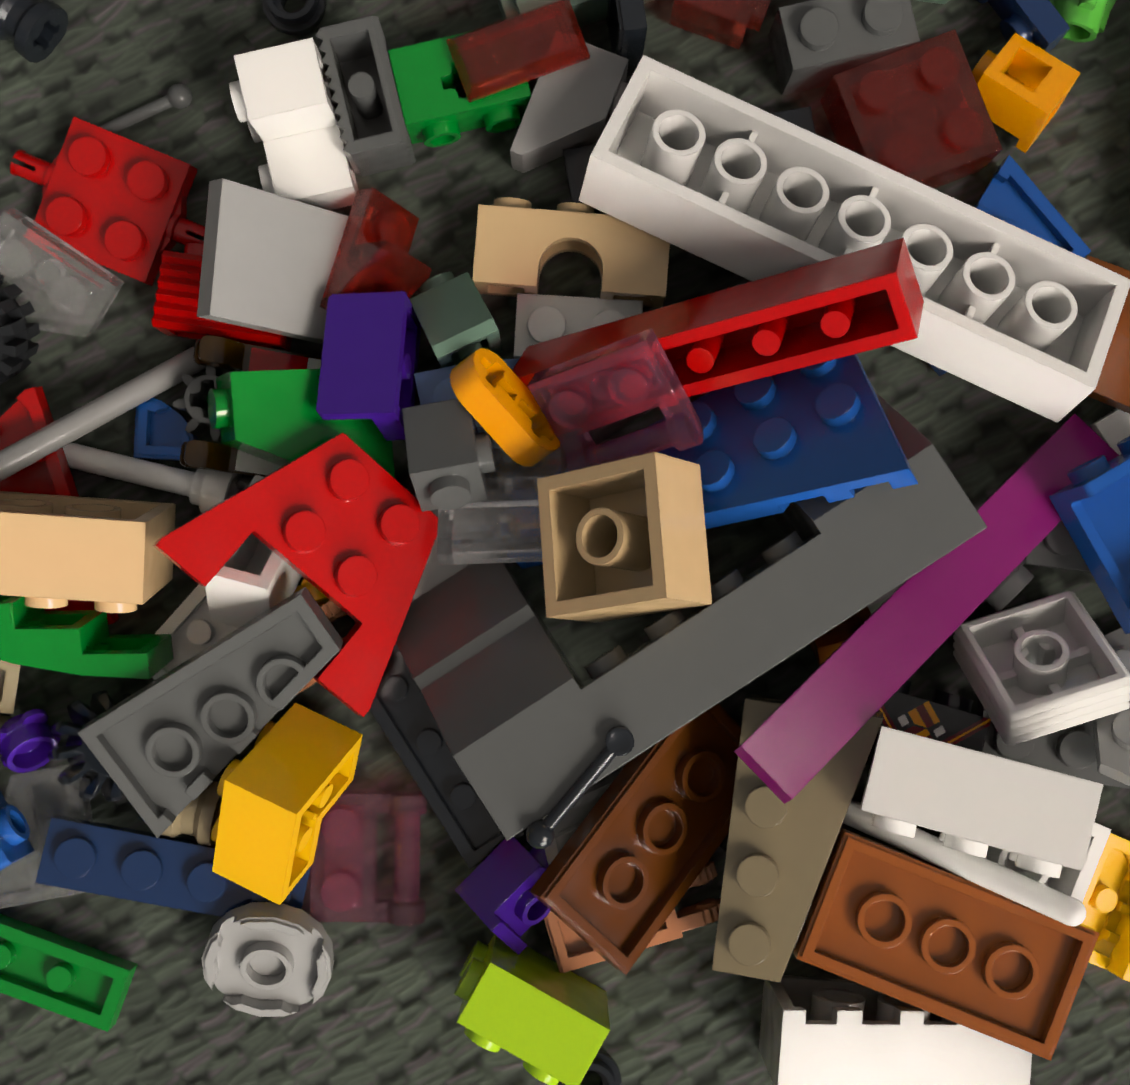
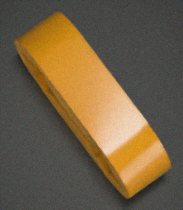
[450,348,561,467]

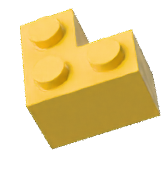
[211,703,363,905]

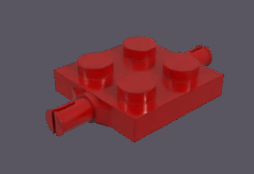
[10,117,205,286]

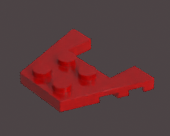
[153,433,443,717]

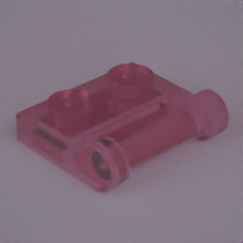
[527,328,704,471]
[310,790,427,926]

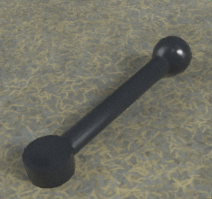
[526,726,634,849]

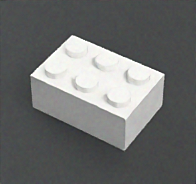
[861,726,1103,878]

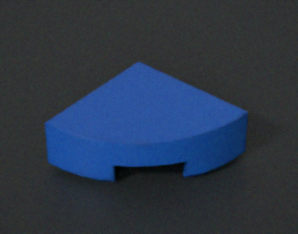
[133,398,198,461]

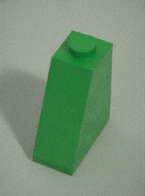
[208,369,395,478]

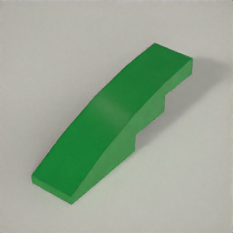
[0,595,174,679]

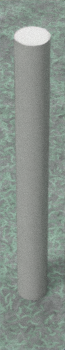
[0,347,206,481]

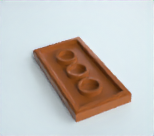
[793,828,1100,1061]

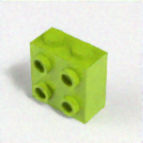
[454,934,610,1085]

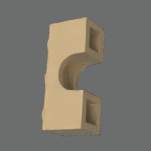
[472,197,670,308]

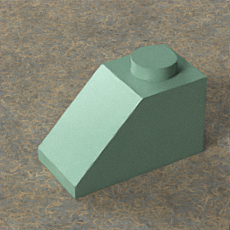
[410,272,503,368]

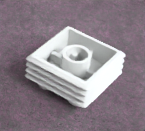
[953,590,1130,746]

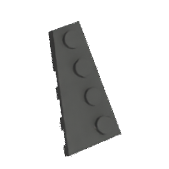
[78,587,344,838]

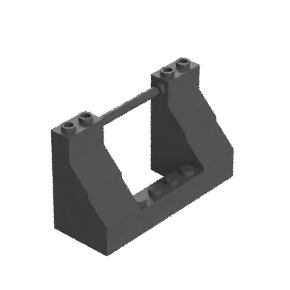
[396,279,988,841]

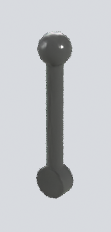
[98,84,192,133]

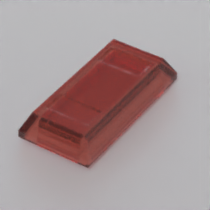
[446,0,590,103]

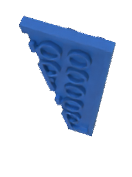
[499,354,919,569]

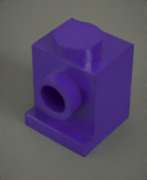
[455,837,551,955]

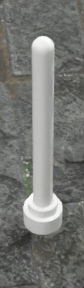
[63,442,242,513]
[843,799,1086,926]

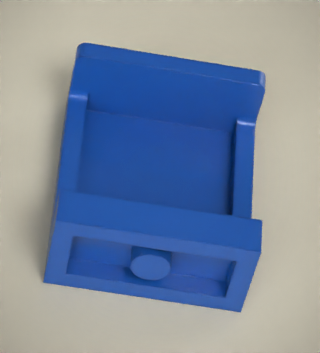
[1049,436,1130,634]

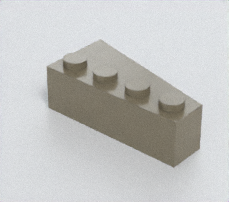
[712,694,883,982]

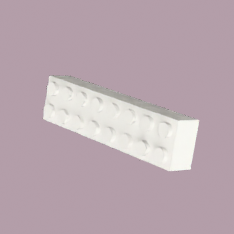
[578,55,1130,423]

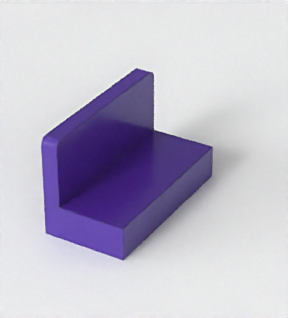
[316,291,421,441]

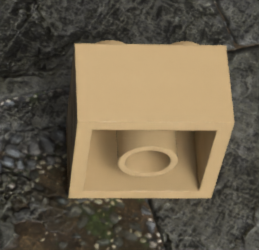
[537,452,712,623]

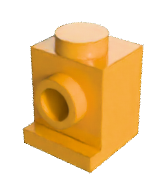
[966,33,1080,153]

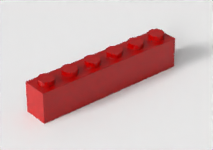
[512,238,924,430]

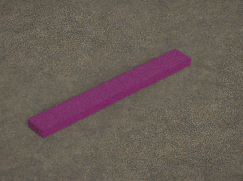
[734,414,1119,804]

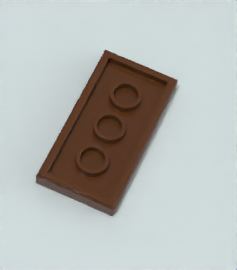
[529,703,741,975]

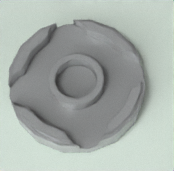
[201,902,334,1017]

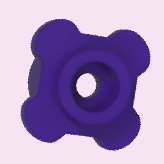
[0,709,61,773]

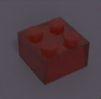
[820,29,1003,189]

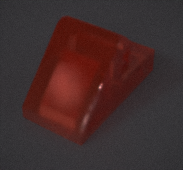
[319,187,432,311]

